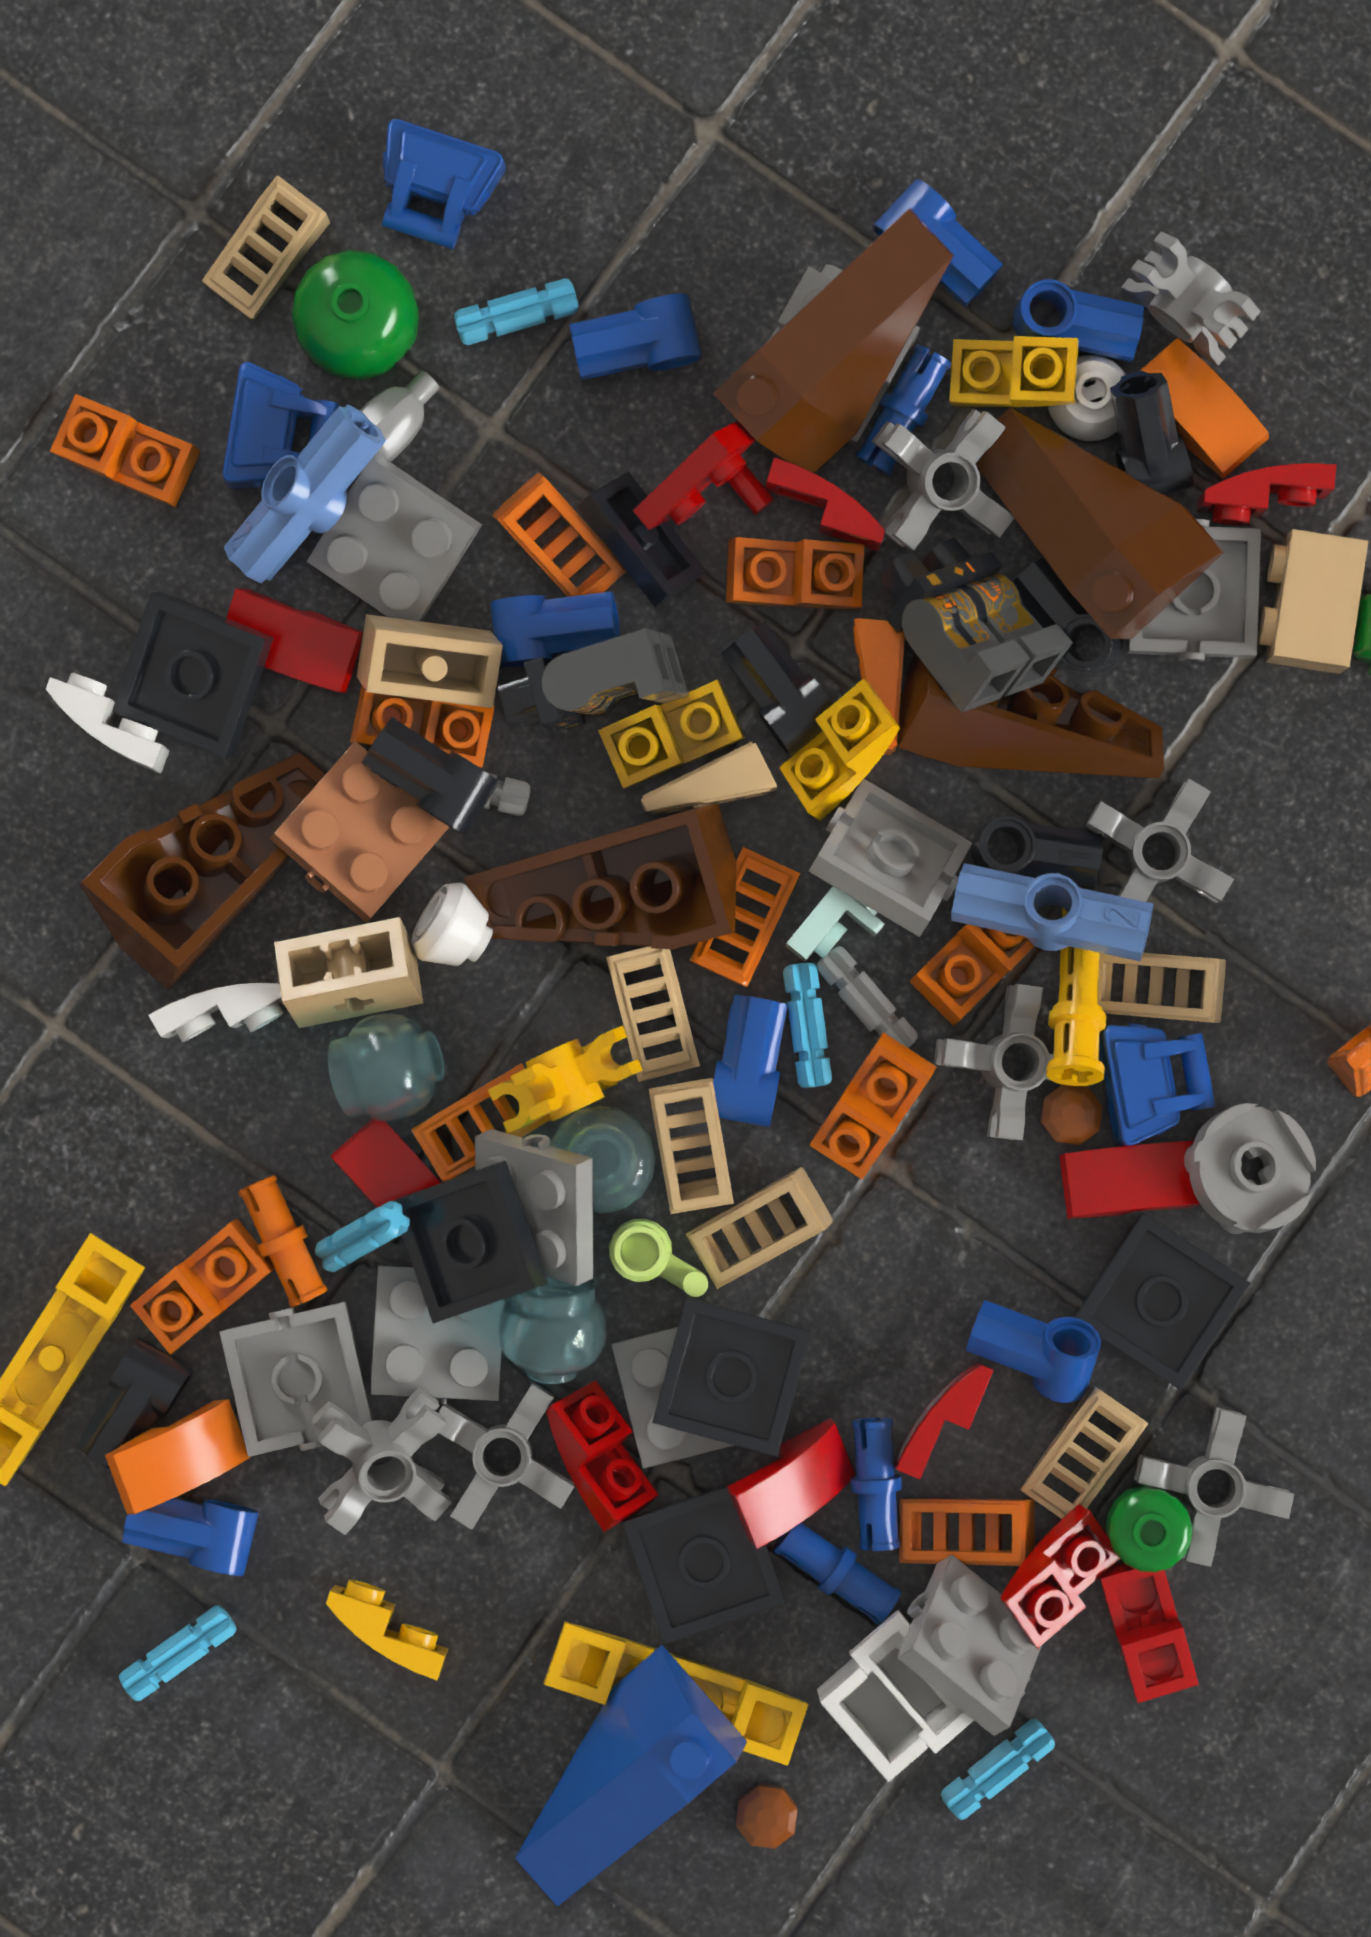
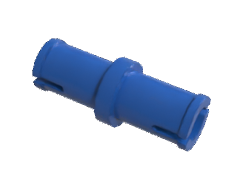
[855,344,952,476]
[850,1417,902,1551]
[773,1522,901,1625]

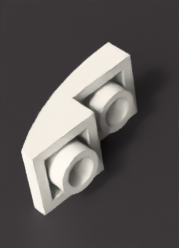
[46,673,170,774]
[148,983,284,1042]

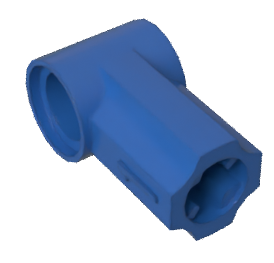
[872,179,1003,308]
[1012,279,1144,362]
[569,293,702,380]
[490,591,621,667]
[713,994,788,1128]
[966,1300,1101,1403]
[122,1496,259,1576]

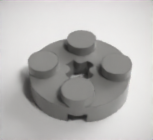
[1184,1103,1316,1234]

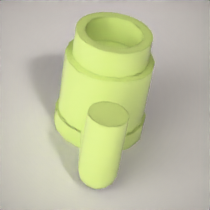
[609,1218,708,1297]

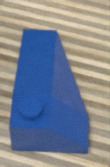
[515,1644,747,1907]

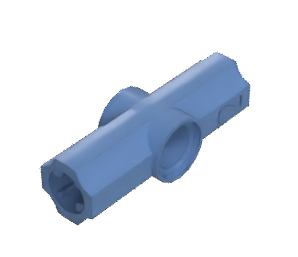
[224,404,386,584]
[951,863,1153,962]

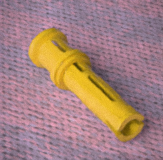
[1046,908,1106,1086]

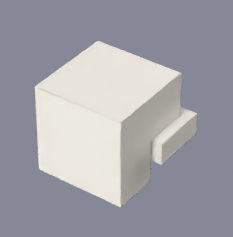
[817,1610,974,1782]

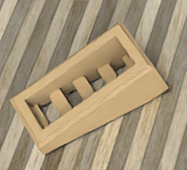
[202,176,330,322]
[641,742,777,816]
[606,947,700,1082]
[1097,953,1226,1023]
[649,1078,734,1214]
[686,1167,833,1289]
[1020,1384,1148,1519]

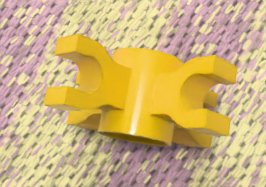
[488,1026,643,1134]

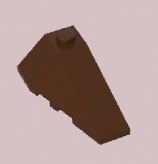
[713,208,954,473]
[975,408,1225,639]
[898,651,1164,778]
[80,752,325,991]
[464,803,736,950]

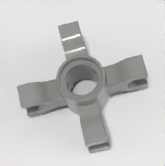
[1121,231,1261,366]
[871,409,1014,550]
[1084,779,1234,904]
[933,984,1093,1140]
[438,1381,575,1530]
[312,1387,452,1535]
[1133,1407,1295,1567]

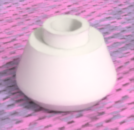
[1047,355,1126,441]
[411,883,493,966]

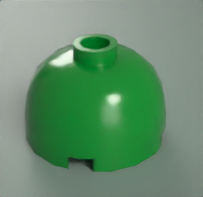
[292,250,420,381]

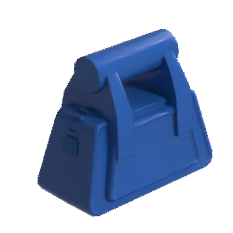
[382,119,507,250]
[223,362,340,489]
[1098,1023,1216,1146]

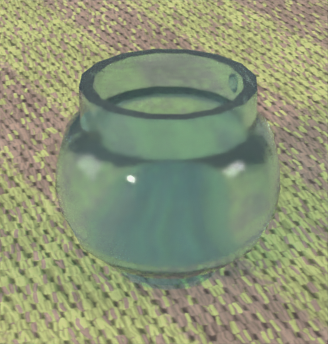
[328,1013,445,1121]
[550,1105,656,1214]
[499,1277,607,1384]

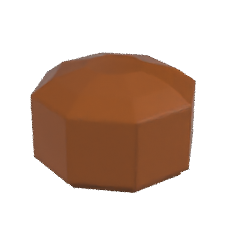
[1039,1084,1103,1145]
[735,1782,798,1849]

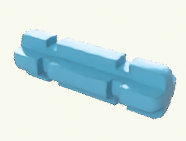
[454,278,578,345]
[783,962,832,1088]
[315,1201,409,1272]
[119,1605,236,1701]
[941,1718,1055,1820]

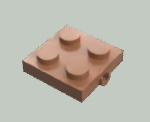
[269,741,449,922]

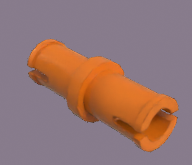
[238,1174,328,1307]

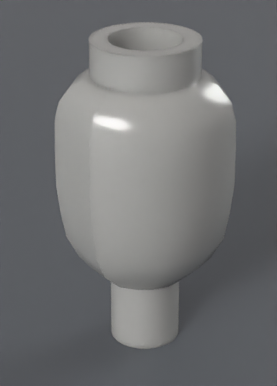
[359,371,439,462]

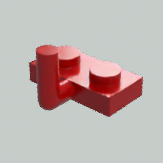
[633,421,774,530]

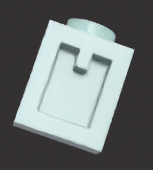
[785,886,884,962]

